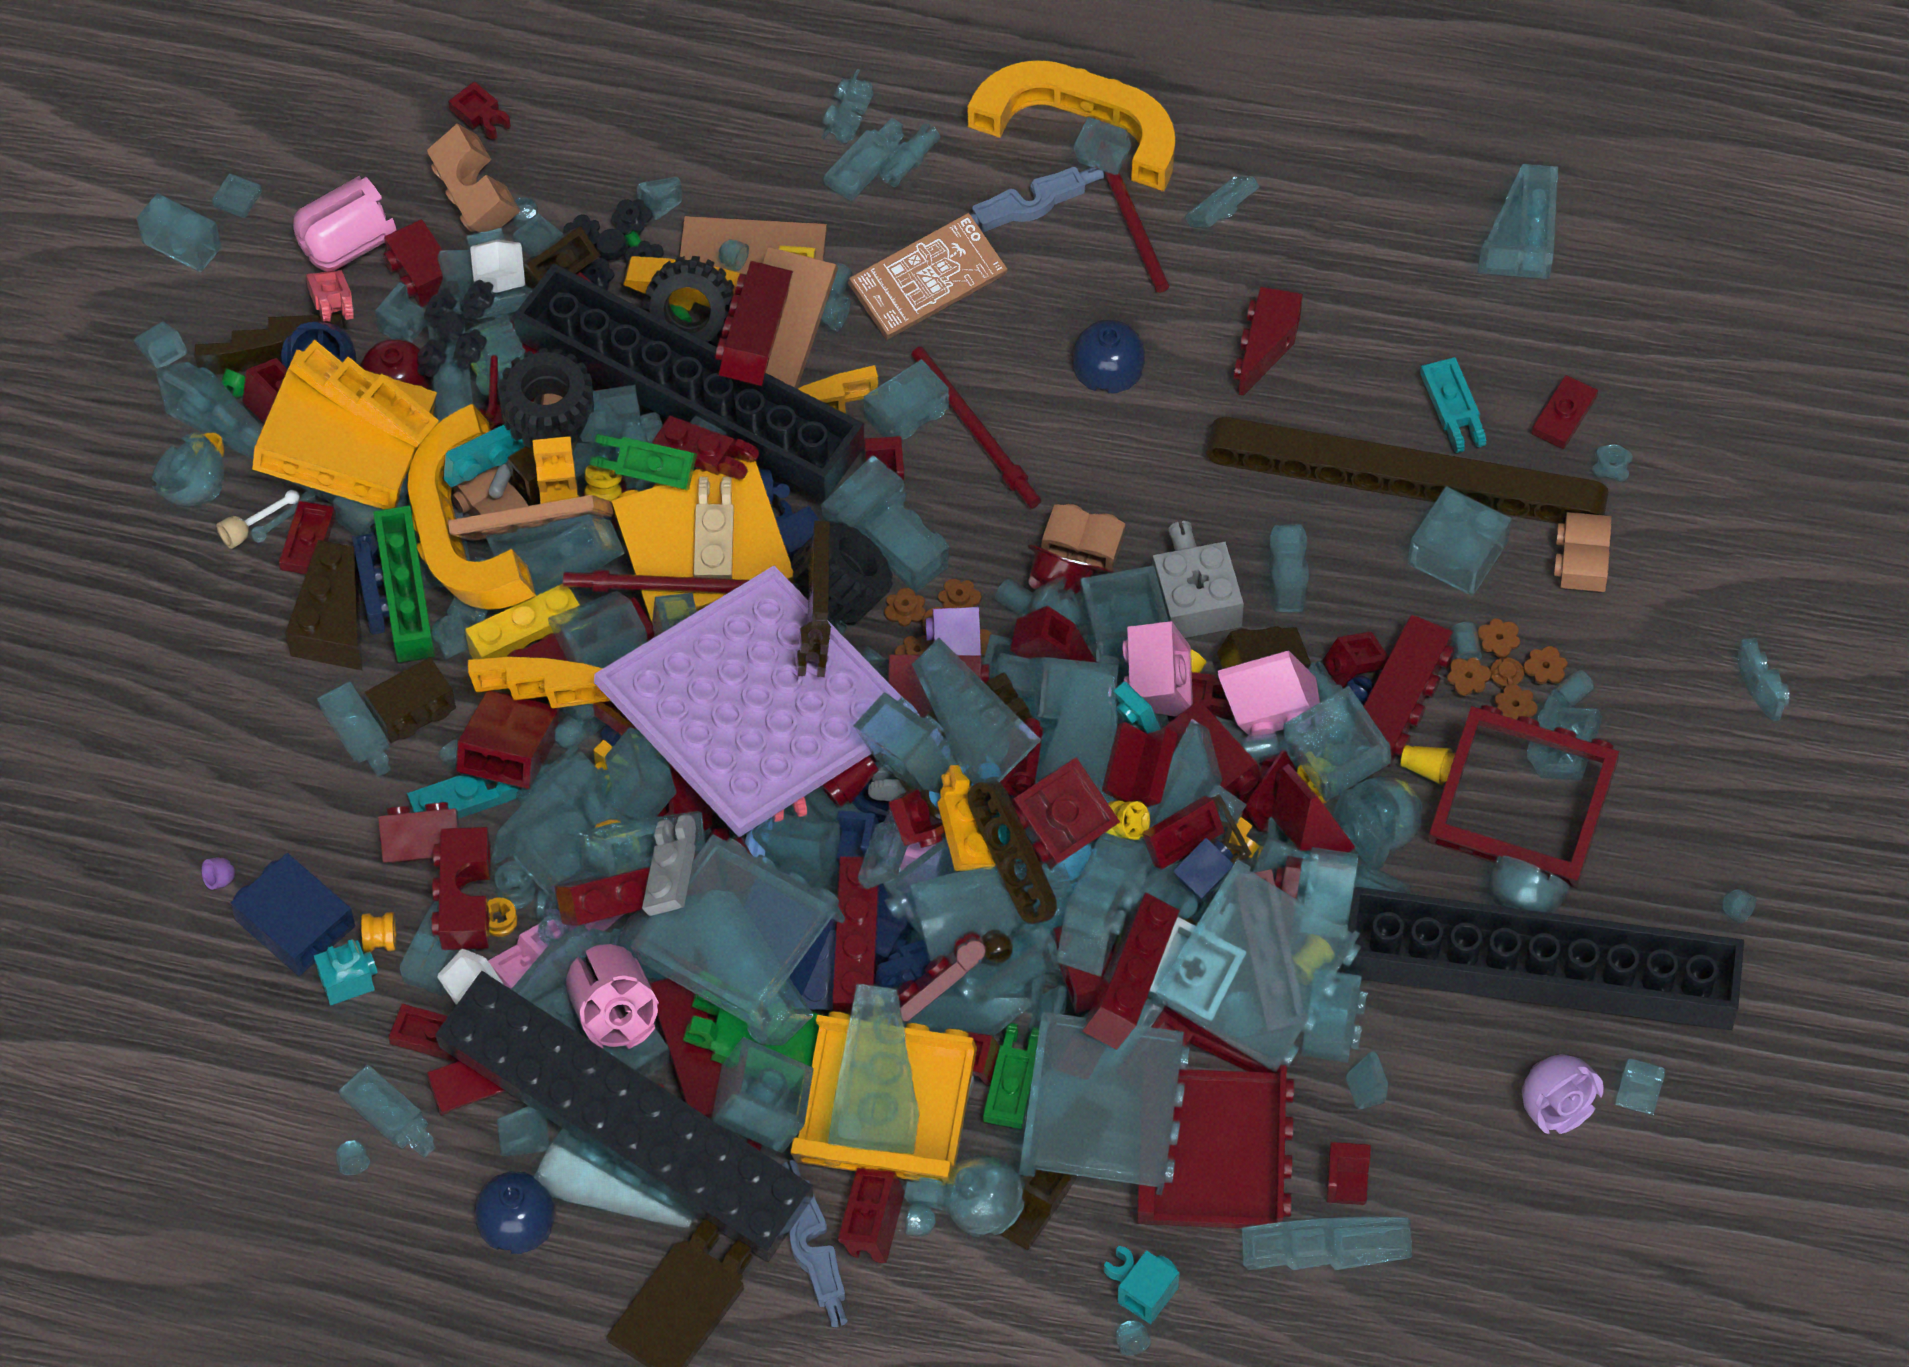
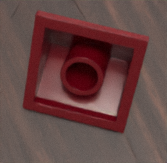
[1272,764,1355,852]

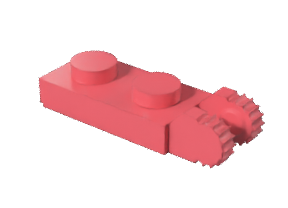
[306,270,354,322]

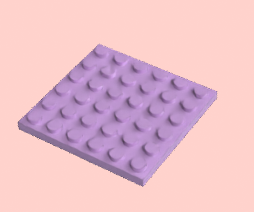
[594,566,920,837]

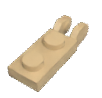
[694,477,734,579]

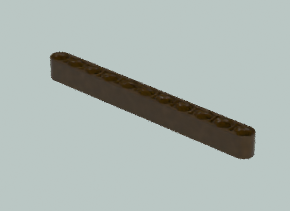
[1206,417,1609,524]

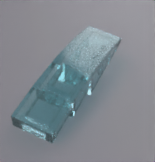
[1242,1217,1412,1270]

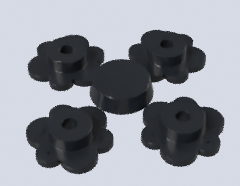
[564,199,664,290]
[417,280,495,377]

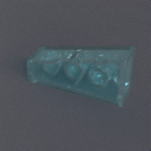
[912,638,1041,794]

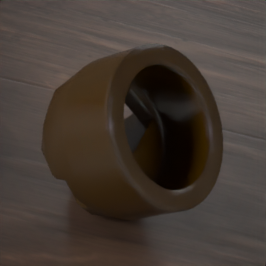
[981,929,1013,964]

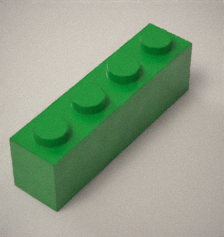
[373,505,435,663]

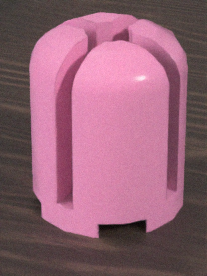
[293,176,397,272]
[566,944,659,1049]

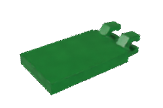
[683,982,823,1091]

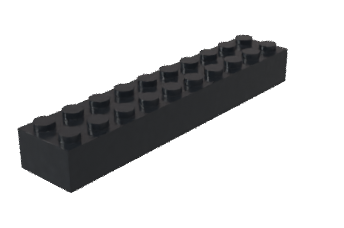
[513,263,865,501]
[1342,886,1744,1030]
[435,970,813,1262]

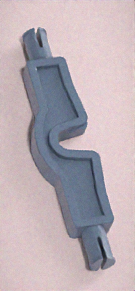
[971,164,1104,232]
[782,1160,848,1327]

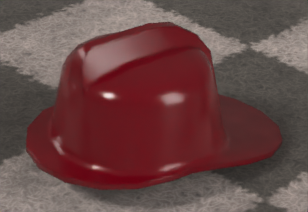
[1028,545,1114,599]

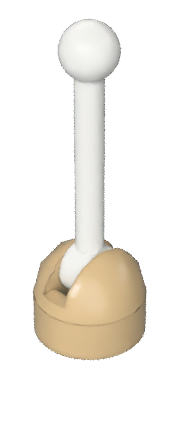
[216,490,300,549]

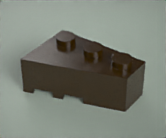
[285,540,363,671]

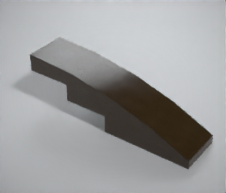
[194,314,344,377]
[994,1095,1114,1250]

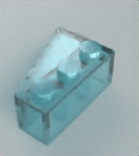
[1478,164,1558,279]
[486,514,625,603]
[1056,833,1149,977]

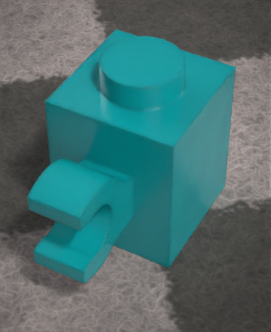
[314,939,378,1006]
[1104,1246,1180,1325]

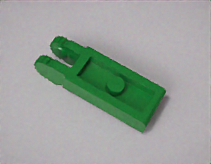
[590,434,697,490]
[983,1022,1042,1129]

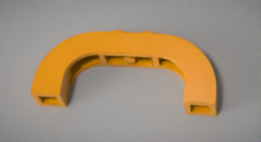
[968,60,1175,191]
[408,404,536,609]

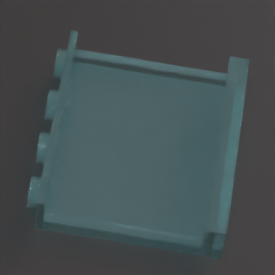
[630,834,845,1031]
[1154,859,1361,1073]
[1019,1012,1190,1195]

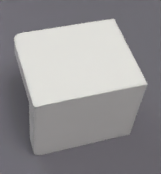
[470,239,525,293]
[437,949,503,1005]

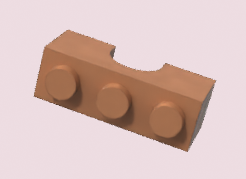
[427,123,520,238]

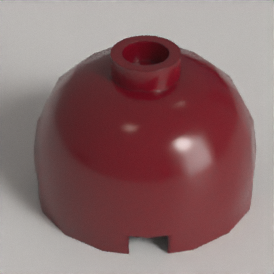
[360,339,433,390]

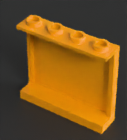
[252,349,437,510]
[611,457,796,633]
[791,1012,977,1186]

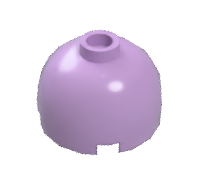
[1522,1054,1603,1134]

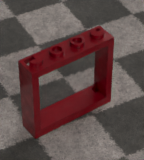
[1429,705,1619,889]

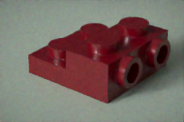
[1011,757,1120,869]

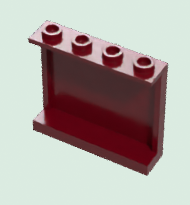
[1137,1059,1294,1230]

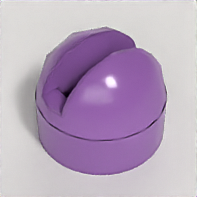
[201,857,235,890]

